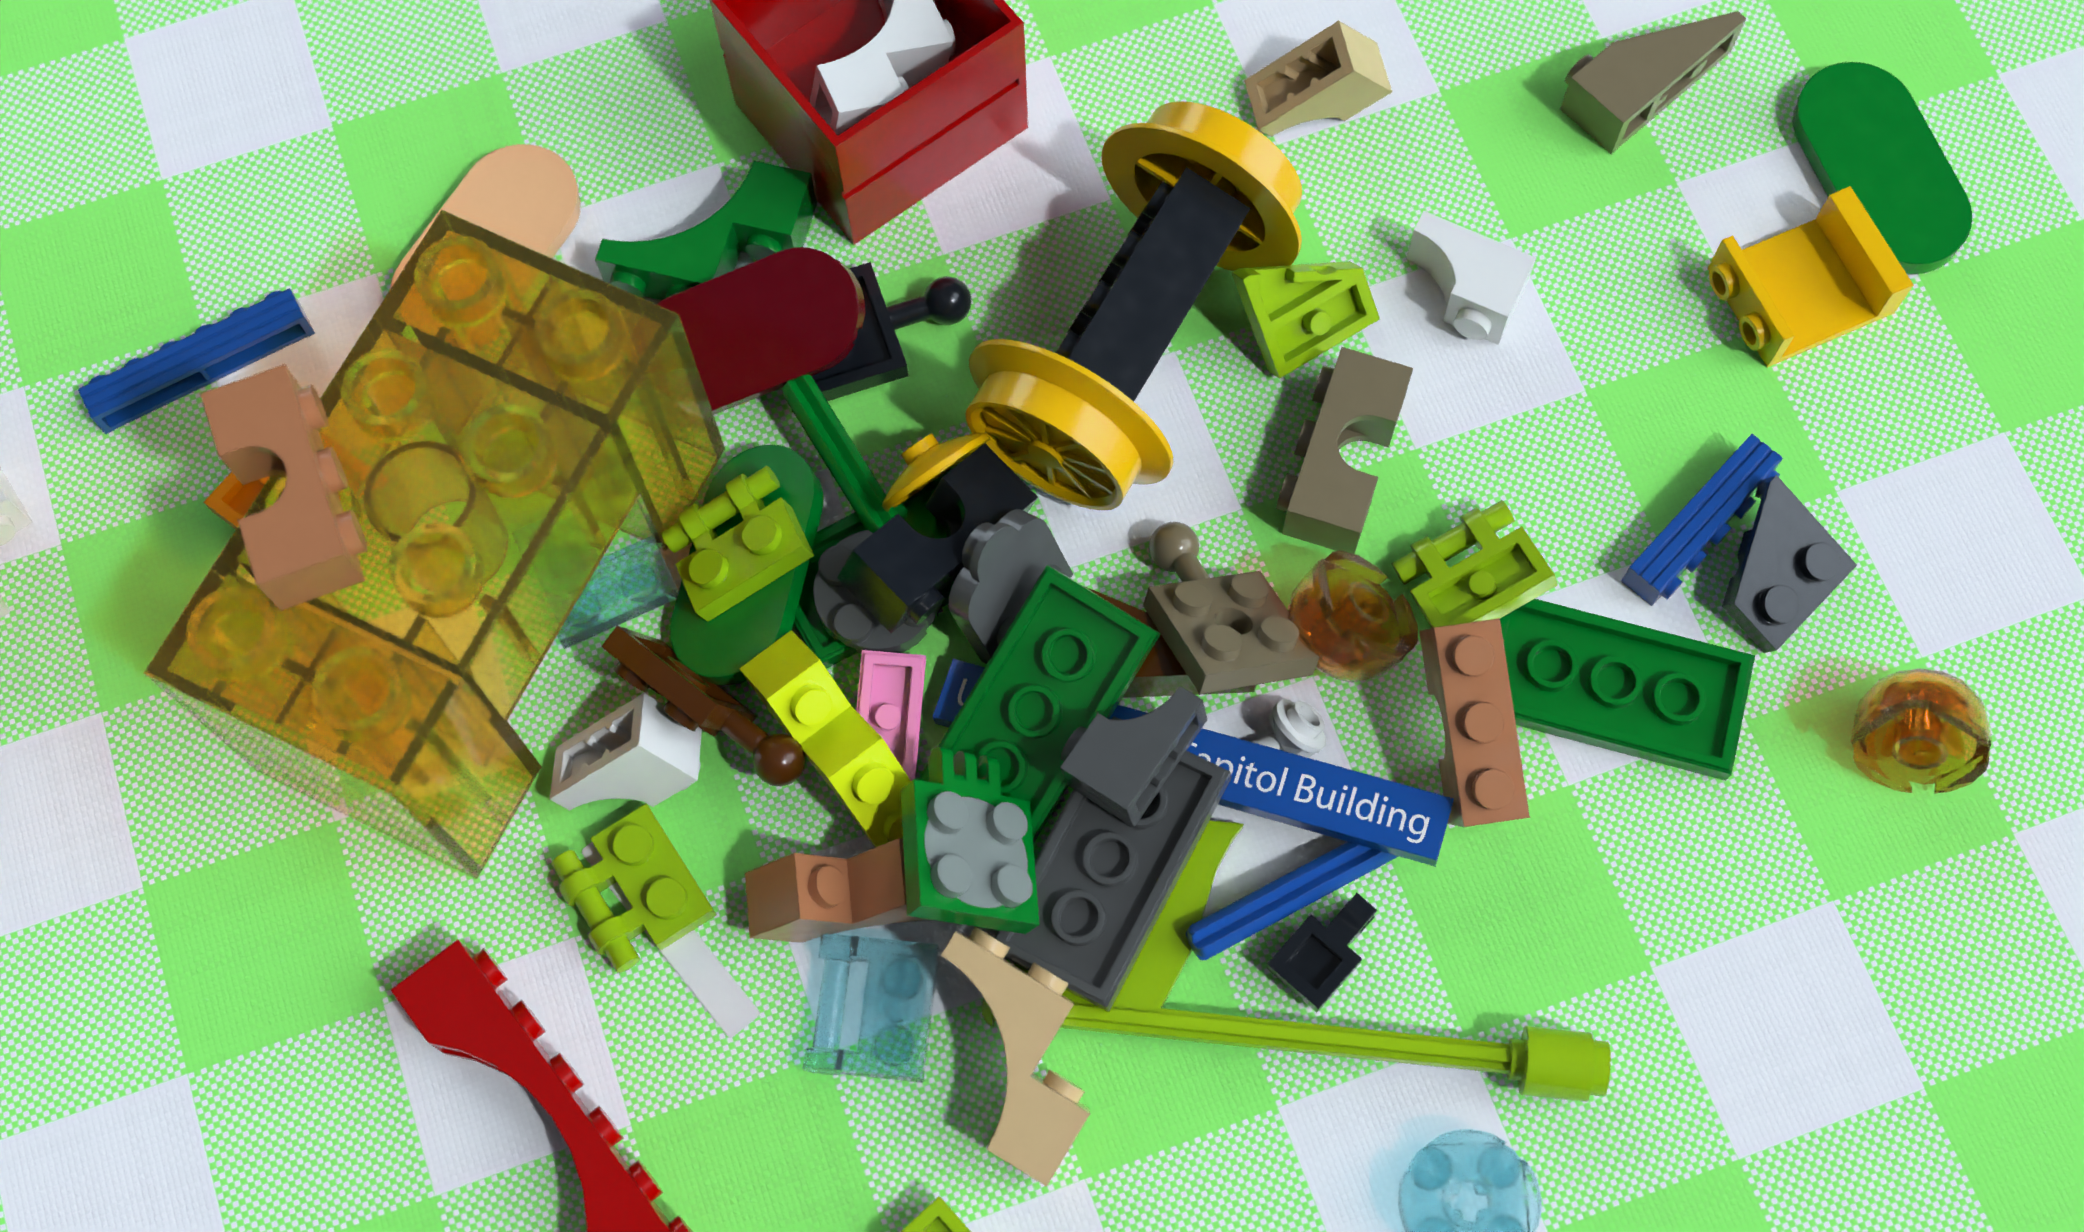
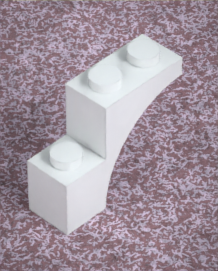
[810,0,955,135]

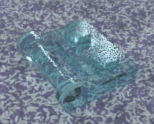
[803,934,940,1083]

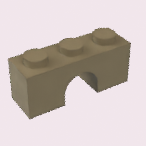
[1276,347,1414,556]

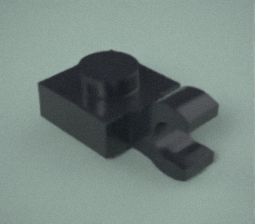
[1266,893,1377,1013]

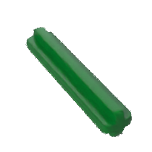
[782,375,898,533]

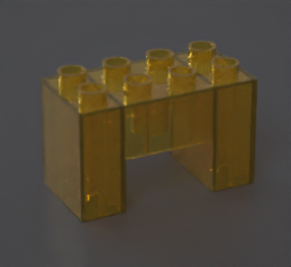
[144,210,725,880]

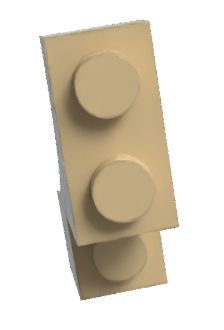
[941,926,1090,1187]

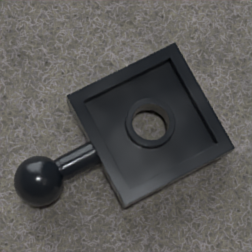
[792,262,971,412]

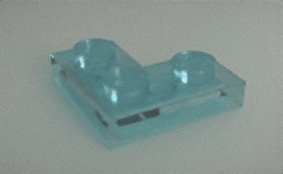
[513,509,679,649]

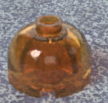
[1288,550,1418,683]
[1851,669,1992,794]

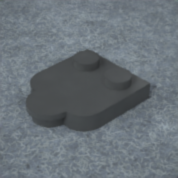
[949,509,1073,664]

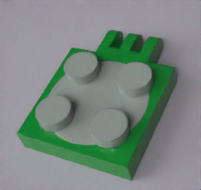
[901,746,1040,934]

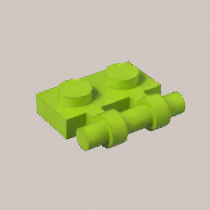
[661,466,814,622]
[1392,500,1558,628]
[551,803,717,973]

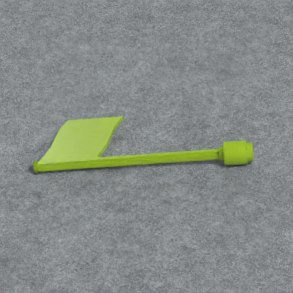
[982,820,1611,1102]

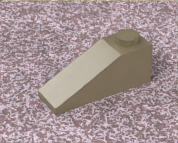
[1560,11,1747,154]

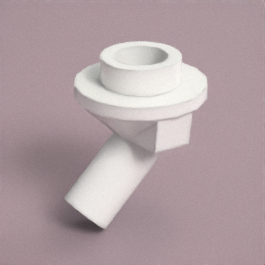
[1251,700,1326,758]

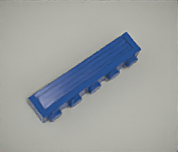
[1621,434,1783,606]

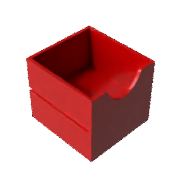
[709,0,1028,245]

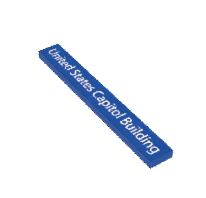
[932,659,1454,867]

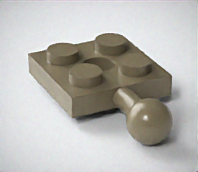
[1143,522,1320,694]

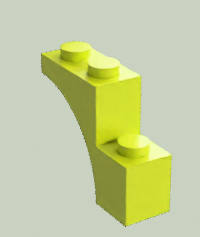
[739,630,911,848]

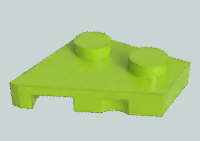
[1232,261,1380,379]

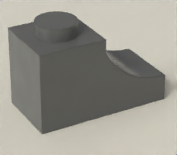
[1060,686,1208,827]

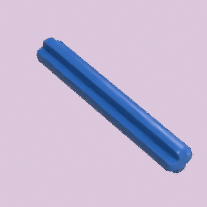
[1185,842,1399,960]

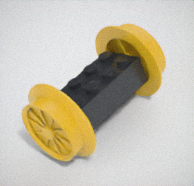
[965,101,1302,510]

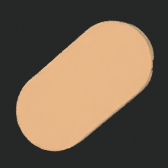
[390,144,581,351]

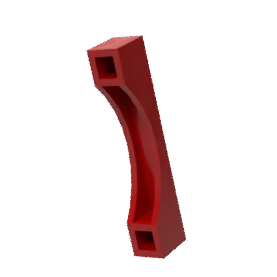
[391,940,693,1232]

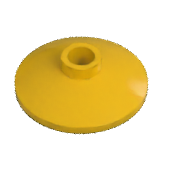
[882,433,990,512]

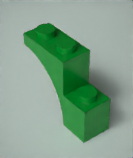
[595,160,817,301]

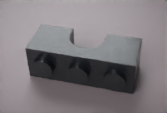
[837,443,1038,633]

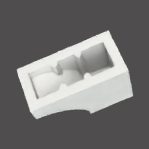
[1406,210,1537,345]
[550,693,702,811]

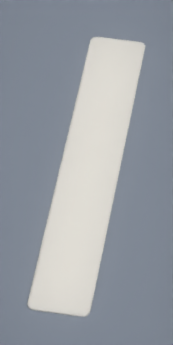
[582,842,760,1038]

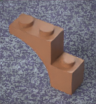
[745,838,931,943]

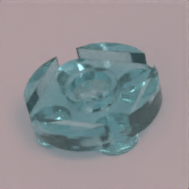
[1398,1129,1542,1232]

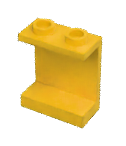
[1707,186,1914,368]

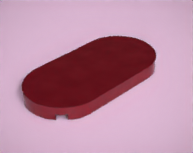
[631,247,865,418]

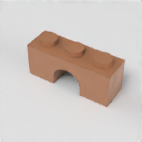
[200,364,368,611]
[1419,618,1530,827]

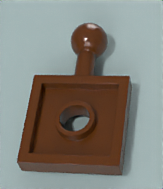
[601,626,806,786]

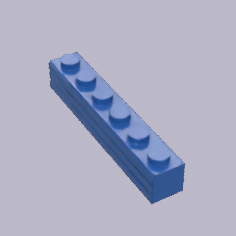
[78,288,315,434]

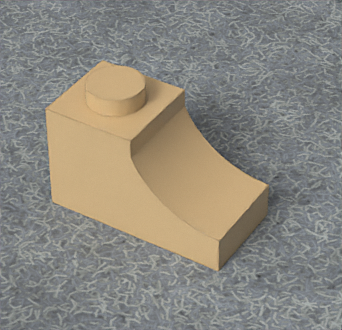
[1244,20,1392,136]

